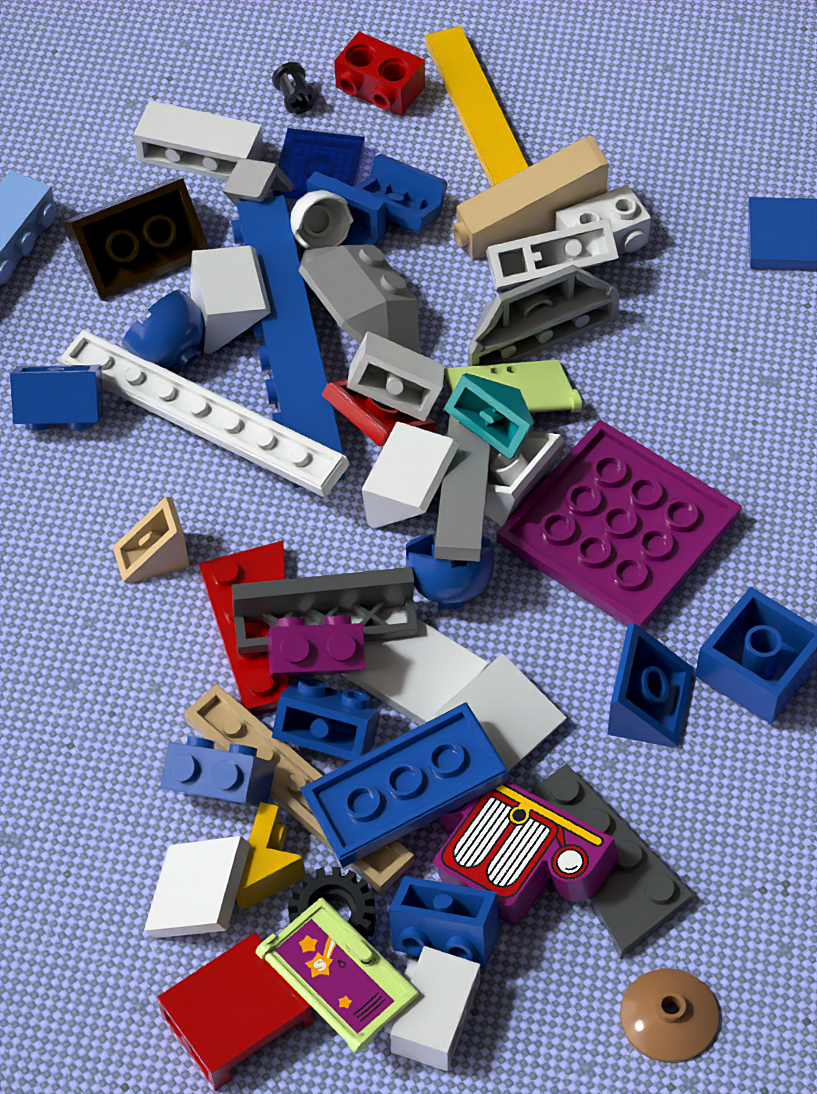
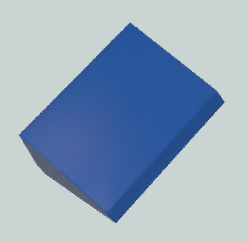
[607,623,694,747]

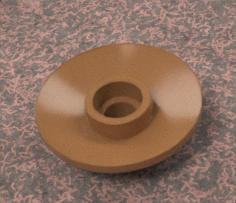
[620,968,719,1063]

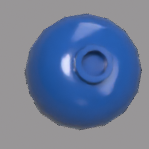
[121,289,204,370]
[405,534,494,609]

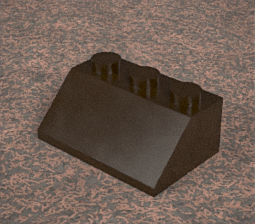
[62,178,210,299]

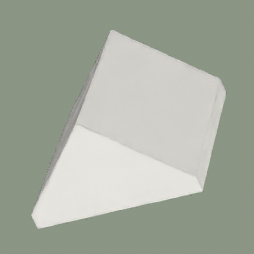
[190,246,271,355]
[361,422,460,529]
[484,431,564,526]

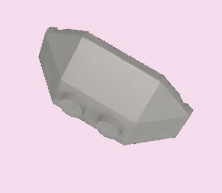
[298,244,420,354]
[468,265,620,366]

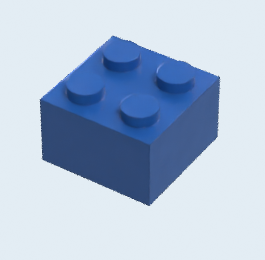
[695,586,817,724]

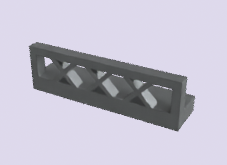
[232,567,418,655]

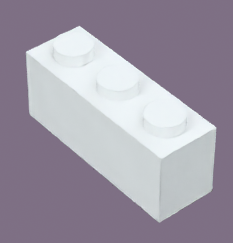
[133,100,264,181]

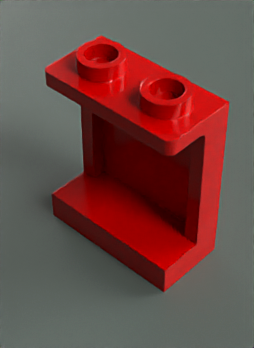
[157,932,313,1091]

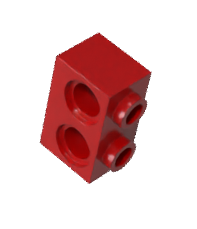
[334,31,425,116]

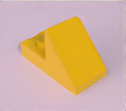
[236,802,305,909]

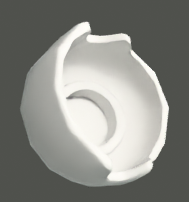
[290,190,353,249]

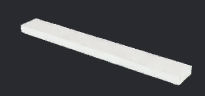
[58,329,350,498]

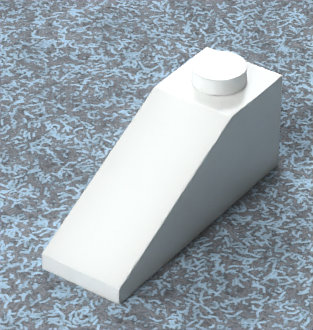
[486,218,619,291]

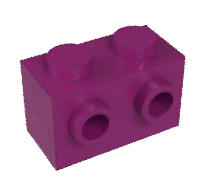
[267,615,365,677]

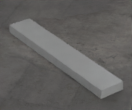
[434,415,491,562]

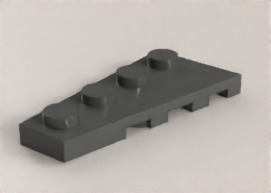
[531,763,693,959]

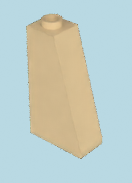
[452,135,609,261]

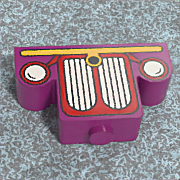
[433,781,620,925]

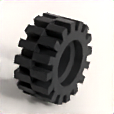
[288,867,376,941]

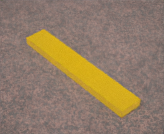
[425,26,528,187]

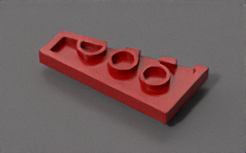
[199,540,289,716]

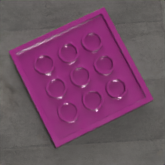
[496,419,742,629]

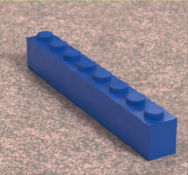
[231,195,345,488]

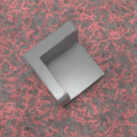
[222,158,294,207]

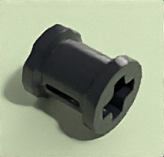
[272,62,318,114]

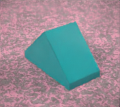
[444,373,534,460]

